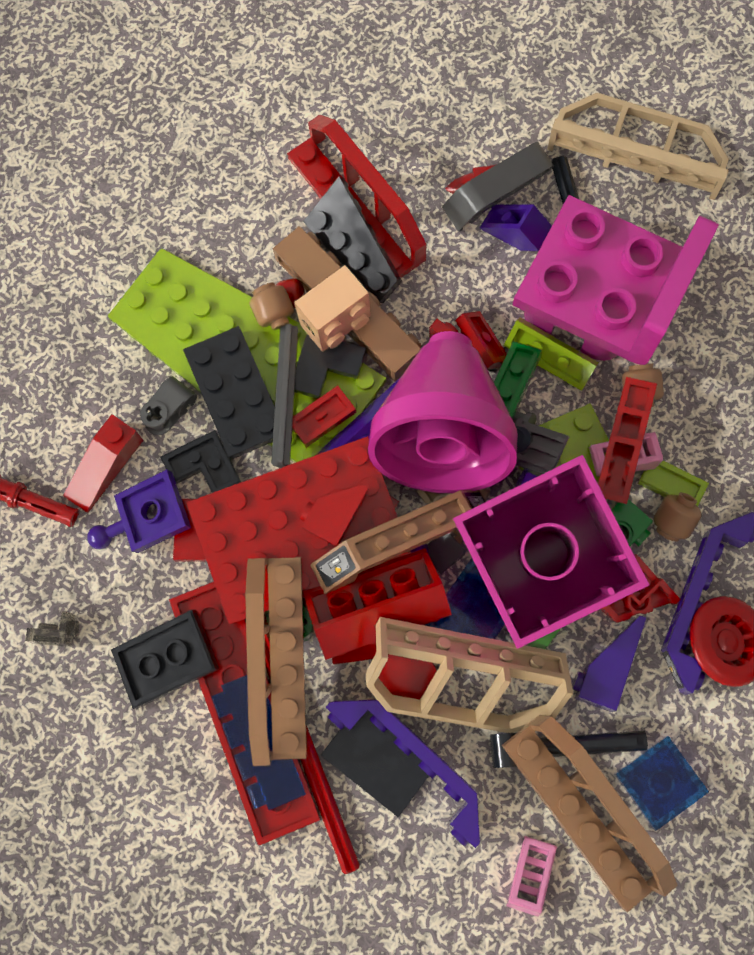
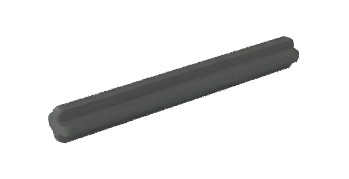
[271,324,298,468]

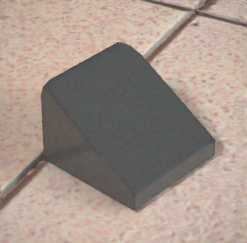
[427,533,466,575]

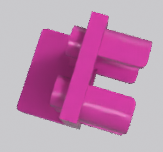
[512,195,719,365]

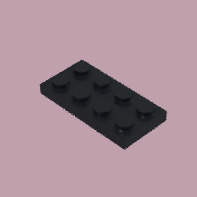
[183,326,275,460]

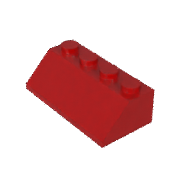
[303,548,452,660]

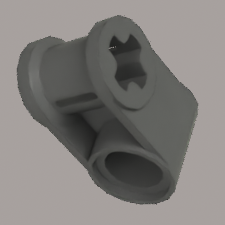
[140,376,197,436]

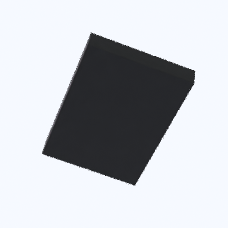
[111,610,219,709]
[321,711,429,817]

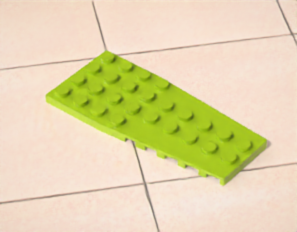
[108,249,387,463]

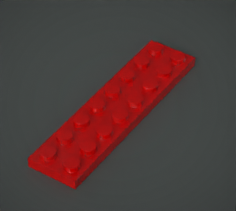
[169,582,321,846]

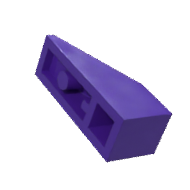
[572,616,646,712]

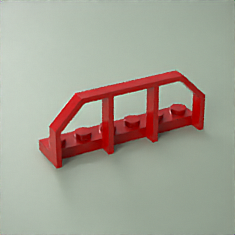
[287,114,427,278]

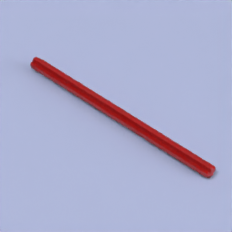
[264,614,360,874]

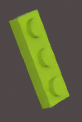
[503,317,599,391]

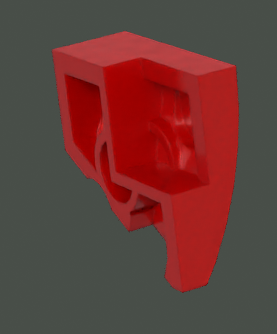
[601,553,681,623]

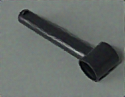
[490,730,648,768]

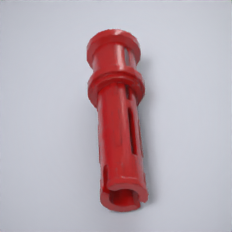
[0,474,79,528]

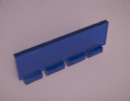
[211,675,306,810]

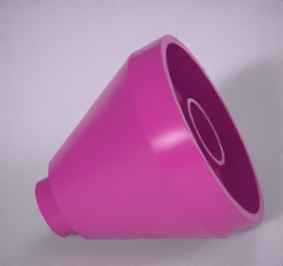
[368,331,518,493]

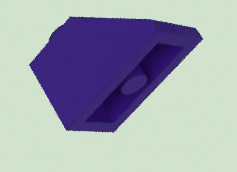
[479,204,552,251]

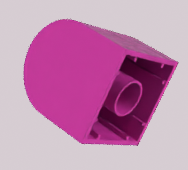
[453,455,649,649]

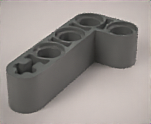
[442,141,554,232]

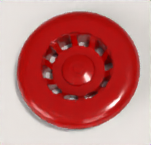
[690,596,754,687]

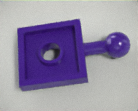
[87,469,191,553]

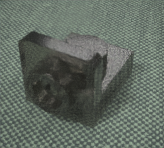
[25,611,79,647]

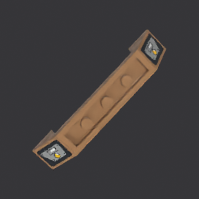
[311,490,486,594]

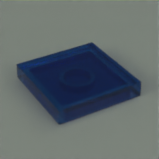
[614,736,709,831]

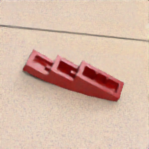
[598,377,657,504]

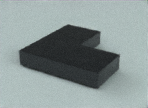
[295,334,366,399]
[160,430,241,493]

